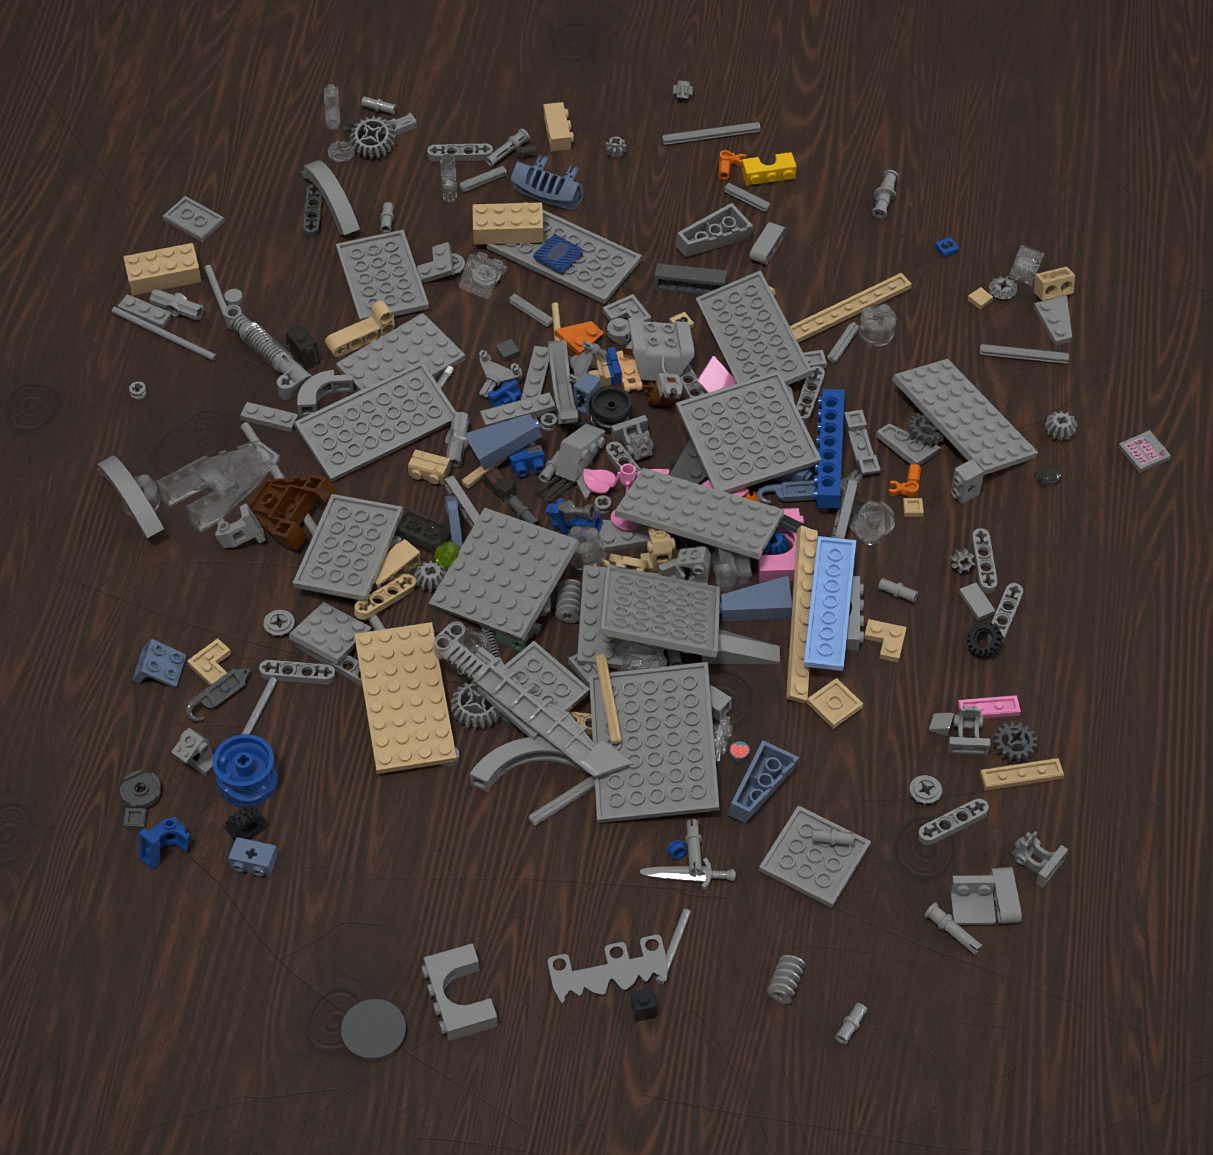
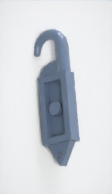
[757,480,818,504]

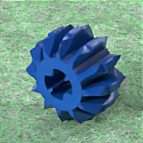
[762,530,788,555]

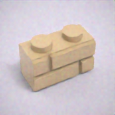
[408,450,451,485]

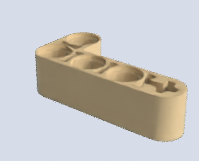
[325,300,395,357]

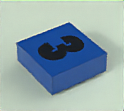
[935,237,959,258]

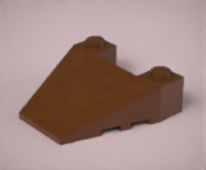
[248,475,337,551]

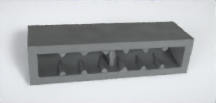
[654,263,727,295]

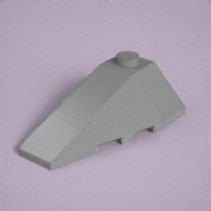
[702,629,780,664]

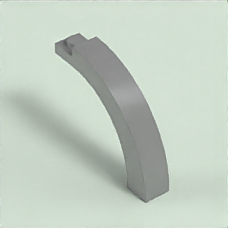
[301,160,360,235]
[547,340,578,424]
[97,455,164,538]
[470,736,590,792]

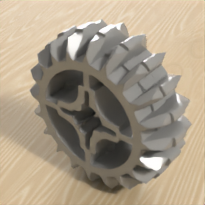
[350,115,396,160]
[451,680,502,731]

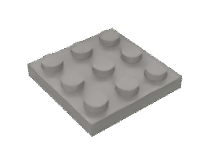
[289,602,371,665]

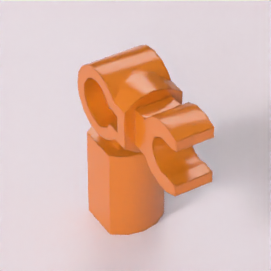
[718,150,746,180]
[889,464,921,498]

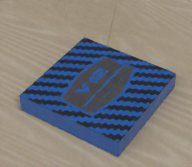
[534,234,583,274]

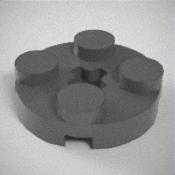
[120,770,162,808]

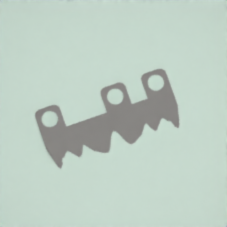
[548,935,668,1003]

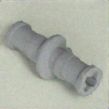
[872,170,899,219]

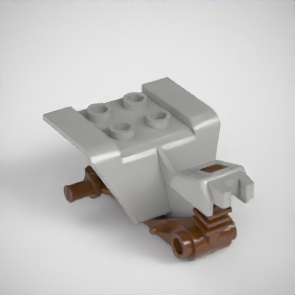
[623,318,694,406]

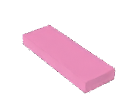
[958,695,1021,719]

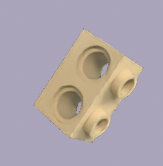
[1034,267,1075,301]

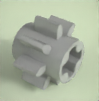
[673,81,693,99]
[606,137,626,158]
[950,548,975,573]

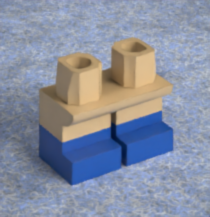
[588,347,622,387]

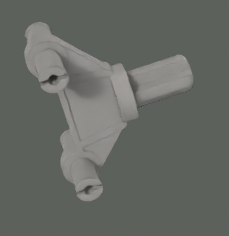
[568,340,607,384]
[479,350,523,398]

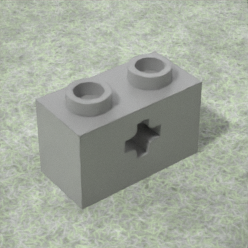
[950,459,984,504]

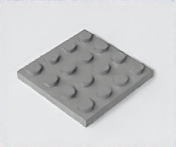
[477,641,590,740]
[759,805,871,908]

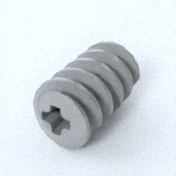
[555,579,582,623]
[767,955,806,1004]

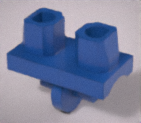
[487,380,522,408]

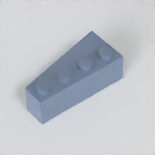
[727,740,799,823]

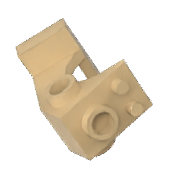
[640,527,681,572]

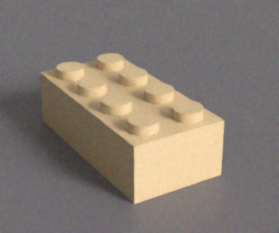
[473,203,543,244]
[123,243,201,296]

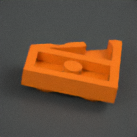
[554,321,604,355]

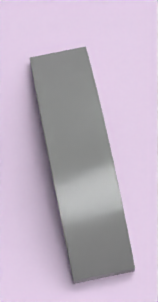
[844,410,880,475]

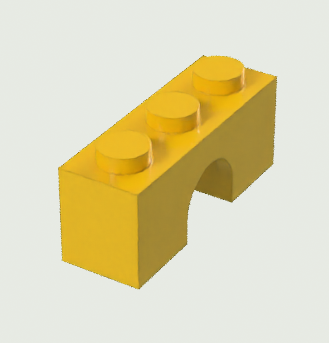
[741,152,797,186]

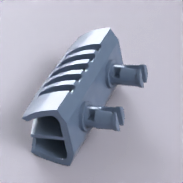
[511,155,583,210]

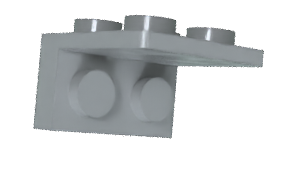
[950,875,996,925]

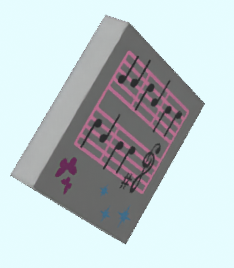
[1118,430,1171,473]

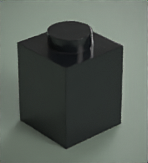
[630,987,657,1022]

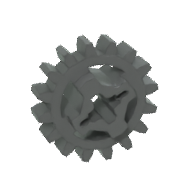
[907,412,945,446]
[993,721,1037,763]

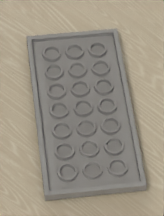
[487,202,642,304]
[696,270,813,385]
[892,359,1038,475]
[294,362,456,482]
[615,468,784,560]

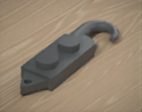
[185,668,250,722]

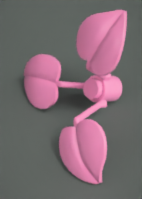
[583,464,669,531]

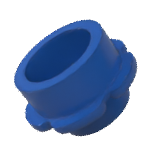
[667,840,687,860]

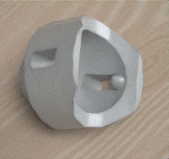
[607,318,631,345]

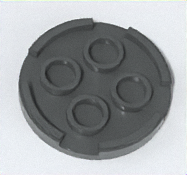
[341,999,406,1061]

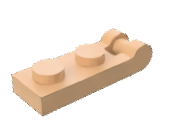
[616,351,643,393]

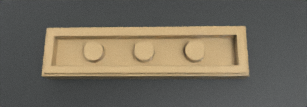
[980,758,1064,791]

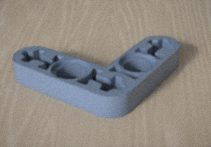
[444,495,463,556]

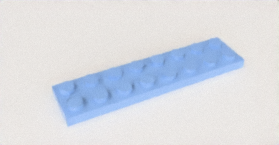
[804,536,856,671]

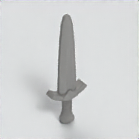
[640,858,736,891]

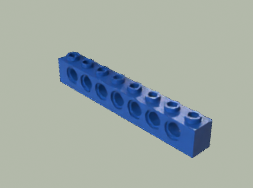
[814,389,845,508]

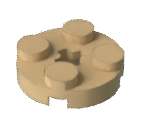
[609,553,648,572]

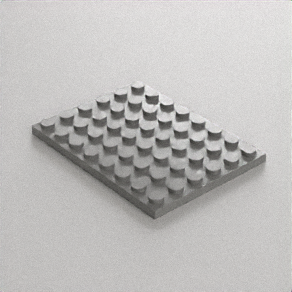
[589,662,720,823]

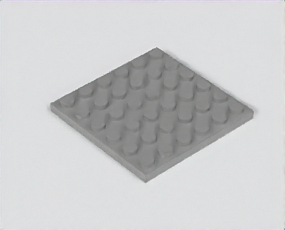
[676,371,821,493]
[429,507,580,641]
[599,565,720,658]

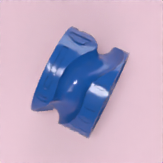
[212,734,278,807]

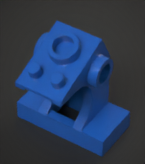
[139,817,190,870]

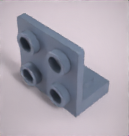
[132,639,186,688]

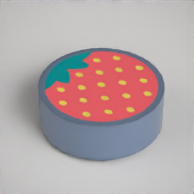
[729,741,750,762]

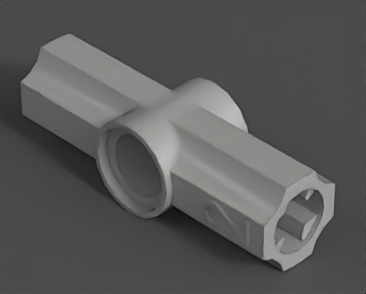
[150,289,204,320]
[445,412,469,467]

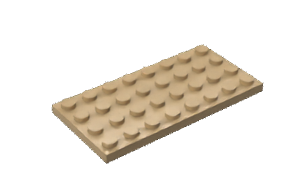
[354,622,457,774]

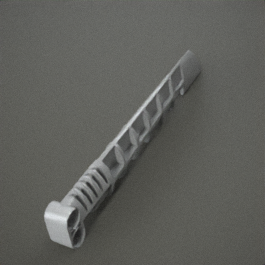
[434,621,633,777]

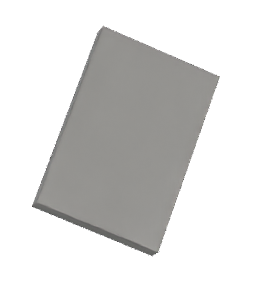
[163,196,225,242]

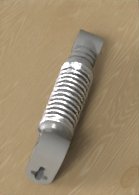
[224,304,312,400]

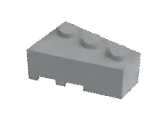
[555,424,606,482]

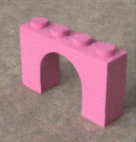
[758,508,804,582]

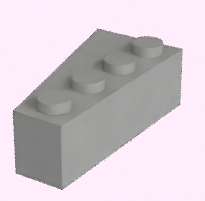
[675,203,753,257]

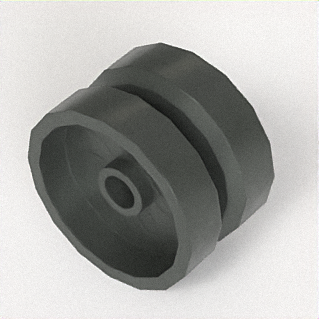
[591,386,632,434]

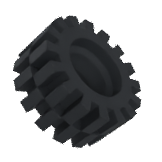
[966,621,1004,659]
[225,805,265,841]

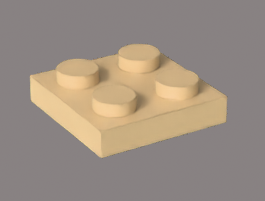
[807,678,863,729]

